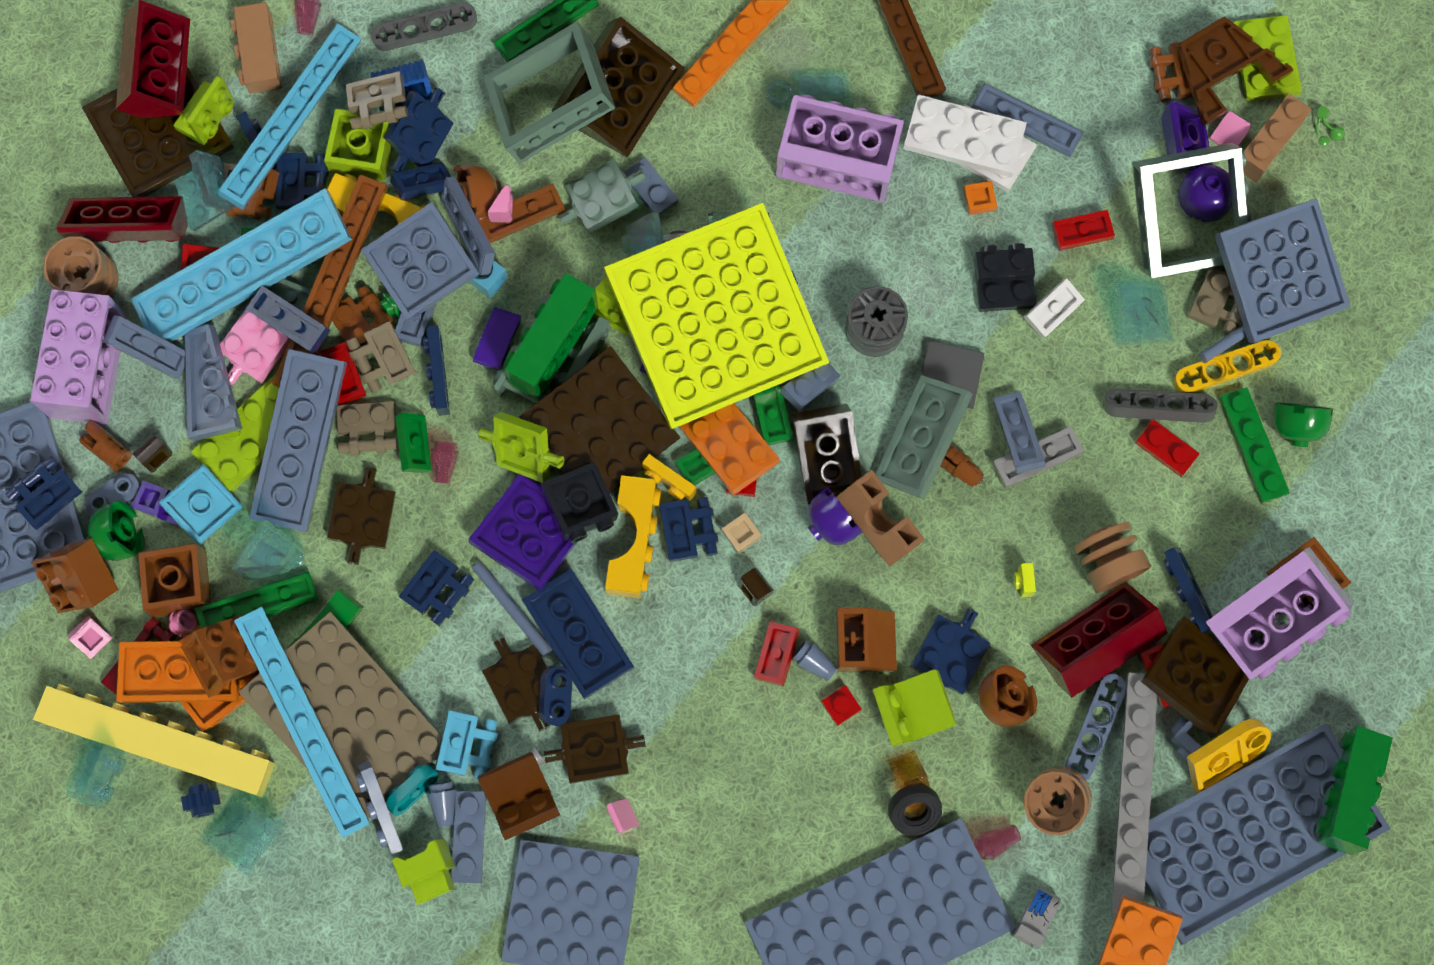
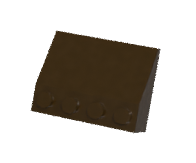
[551,17,684,157]

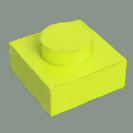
[1013,563,1036,597]

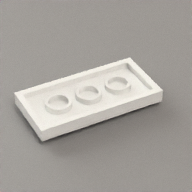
[903,95,1027,177]

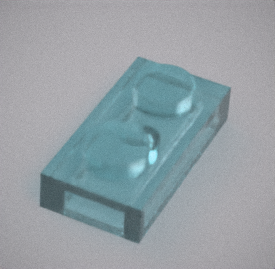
[793,73,849,102]

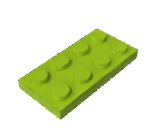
[191,374,279,494]

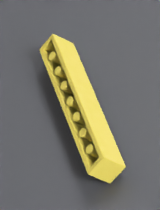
[33,684,275,797]

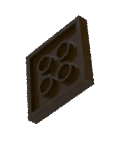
[1141,616,1249,738]

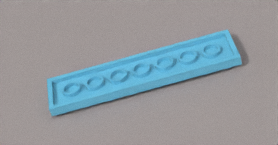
[131,189,352,343]

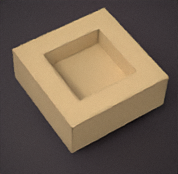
[721,513,762,554]

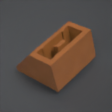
[31,538,119,613]
[836,608,897,672]

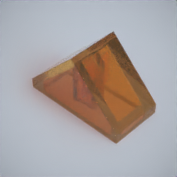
[887,751,930,817]

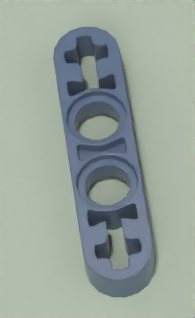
[1065,674,1126,780]

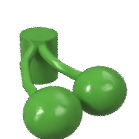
[1316,106,1345,146]

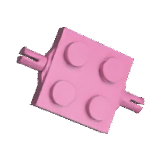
[220,309,290,386]

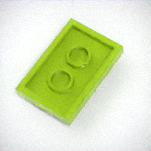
[1233,15,1302,101]

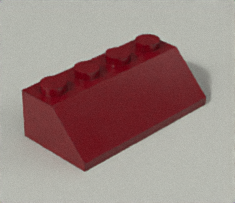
[116,0,190,118]
[56,196,188,243]
[1031,582,1168,698]

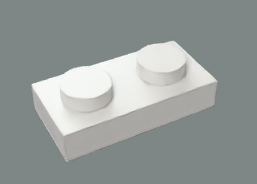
[1024,279,1085,338]

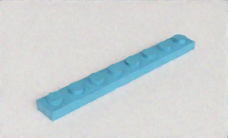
[218,24,361,210]
[234,607,370,838]

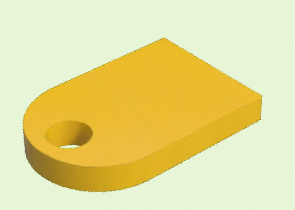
[1187,718,1271,794]

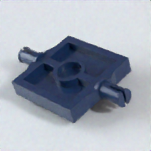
[383,87,454,172]
[910,608,990,695]

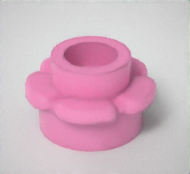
[169,610,197,638]

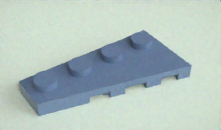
[185,324,242,441]

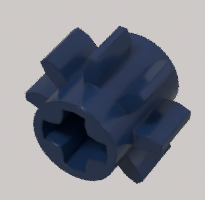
[181,783,221,818]

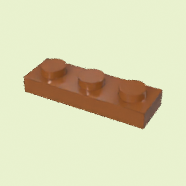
[478,183,565,244]

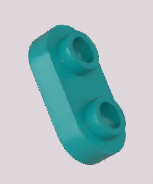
[386,764,439,816]

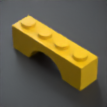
[327,173,427,224]
[605,475,661,598]

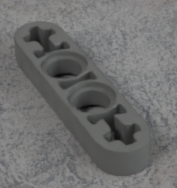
[371,3,477,51]
[1103,389,1218,423]

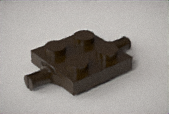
[327,467,396,565]
[482,638,550,732]
[544,714,646,784]

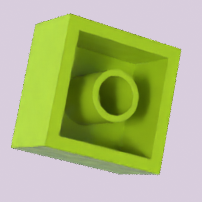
[324,109,392,182]

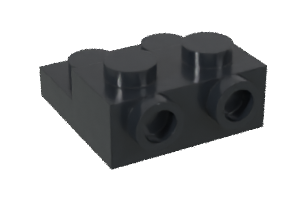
[974,243,1037,312]
[540,462,619,543]

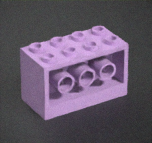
[776,95,904,203]
[30,289,127,425]
[1206,547,1354,680]

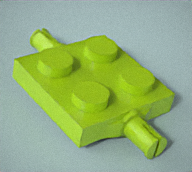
[478,411,564,482]

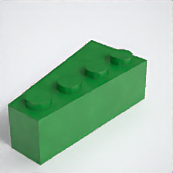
[1315,725,1393,856]

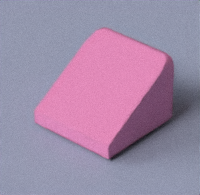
[1209,111,1252,146]
[488,186,513,222]
[67,615,112,659]
[606,799,639,834]

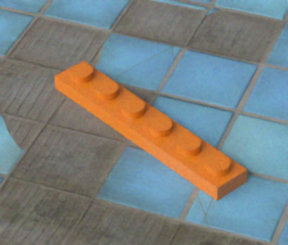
[673,0,791,108]

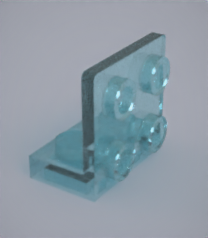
[175,150,235,231]
[66,739,126,809]

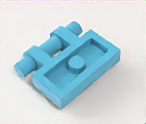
[435,710,498,779]

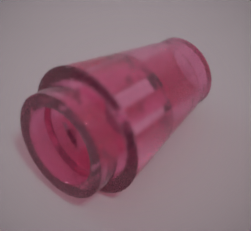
[294,0,322,35]
[430,441,459,484]
[974,824,1021,861]

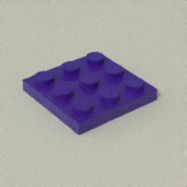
[468,474,577,591]

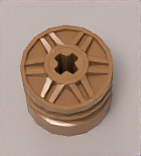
[43,236,119,297]
[1074,522,1152,593]
[1024,766,1092,836]

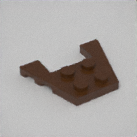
[1177,16,1294,126]

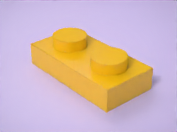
[642,454,697,502]

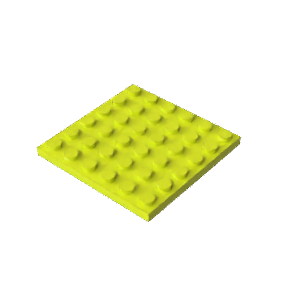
[603,203,830,430]

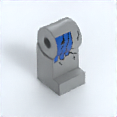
[1012,886,1061,949]

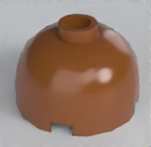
[453,164,502,219]
[977,665,1038,727]

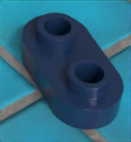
[539,666,572,726]

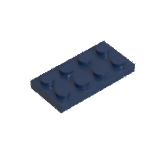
[522,568,634,700]

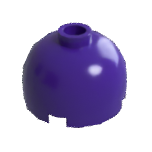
[1178,164,1232,222]
[807,487,863,545]

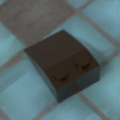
[790,403,862,505]

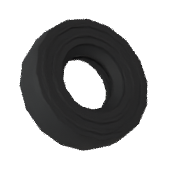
[888,784,942,836]

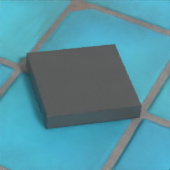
[922,341,985,409]

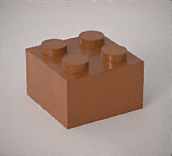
[138,544,211,617]

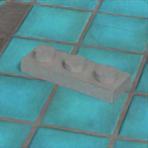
[992,426,1084,489]

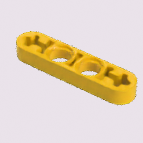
[1173,340,1281,393]

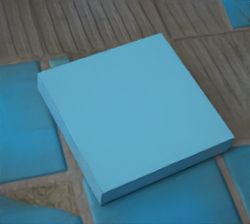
[158,464,243,546]

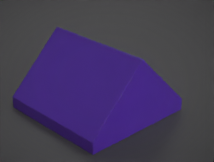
[1161,101,1212,169]

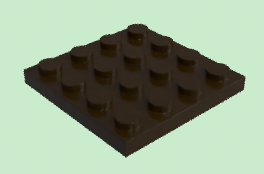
[82,67,234,197]
[519,346,680,493]

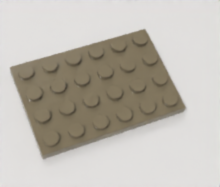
[238,612,442,818]

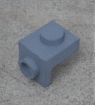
[1169,718,1201,763]

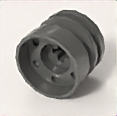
[845,286,908,357]

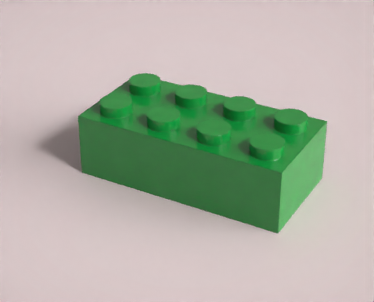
[504,273,598,401]

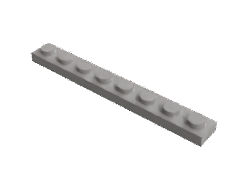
[1111,673,1157,915]

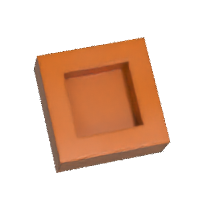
[963,181,997,215]

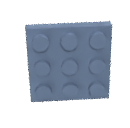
[361,202,480,321]

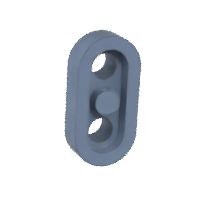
[85,473,141,516]

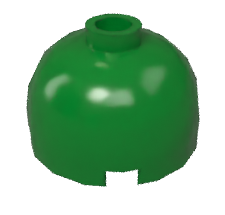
[1273,402,1333,447]
[88,501,145,561]

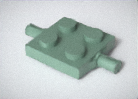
[558,159,647,234]

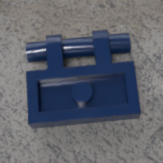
[275,153,329,209]
[5,456,83,530]
[659,497,719,562]
[399,550,475,627]

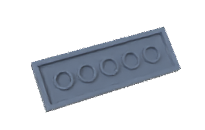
[249,349,347,532]

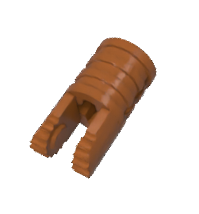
[79,420,132,472]
[940,442,984,487]

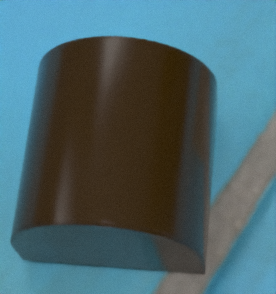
[132,434,172,473]
[738,567,774,607]

